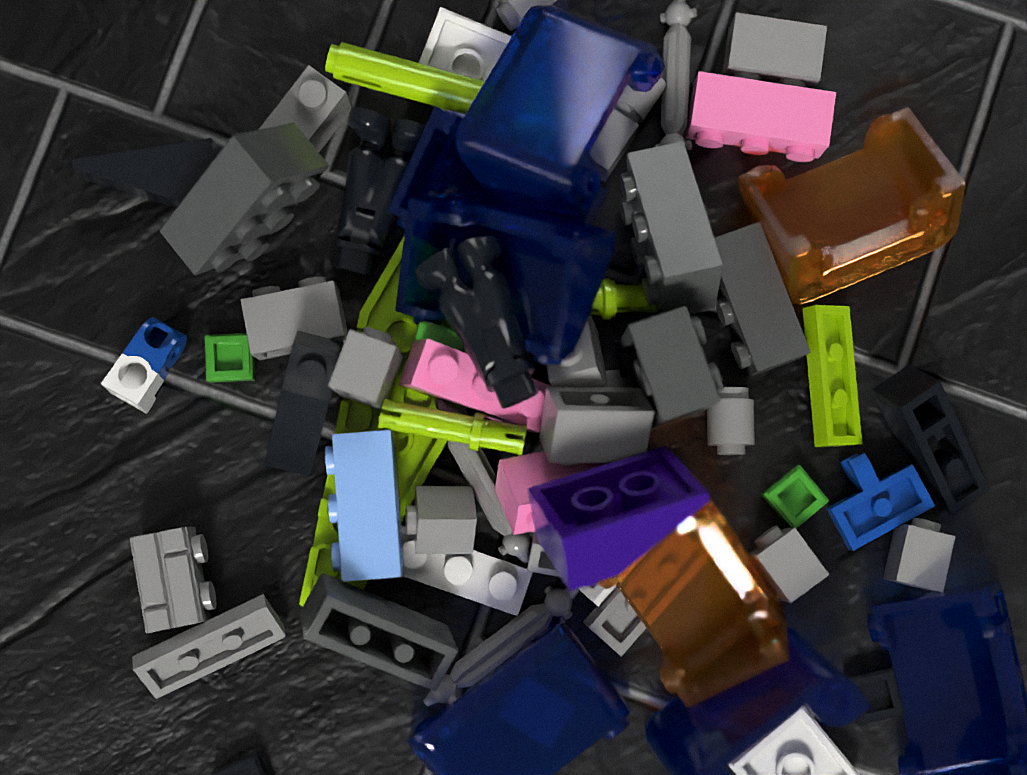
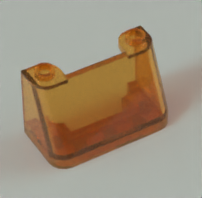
[739,107,966,304]
[595,470,790,708]

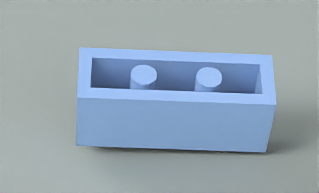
[325,430,404,582]

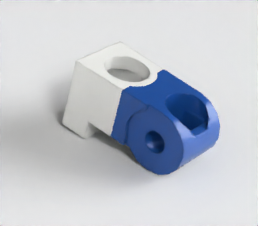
[101,317,187,414]

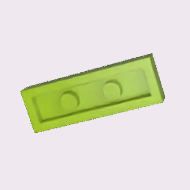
[802,305,862,447]

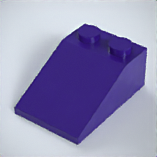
[528,446,709,591]

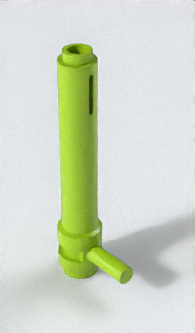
[325,42,576,143]

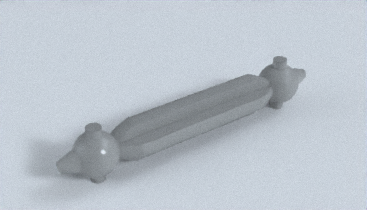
[655,0,697,150]
[435,398,533,564]
[423,586,579,707]

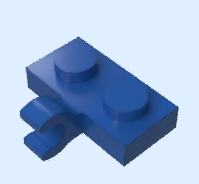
[826,453,935,551]

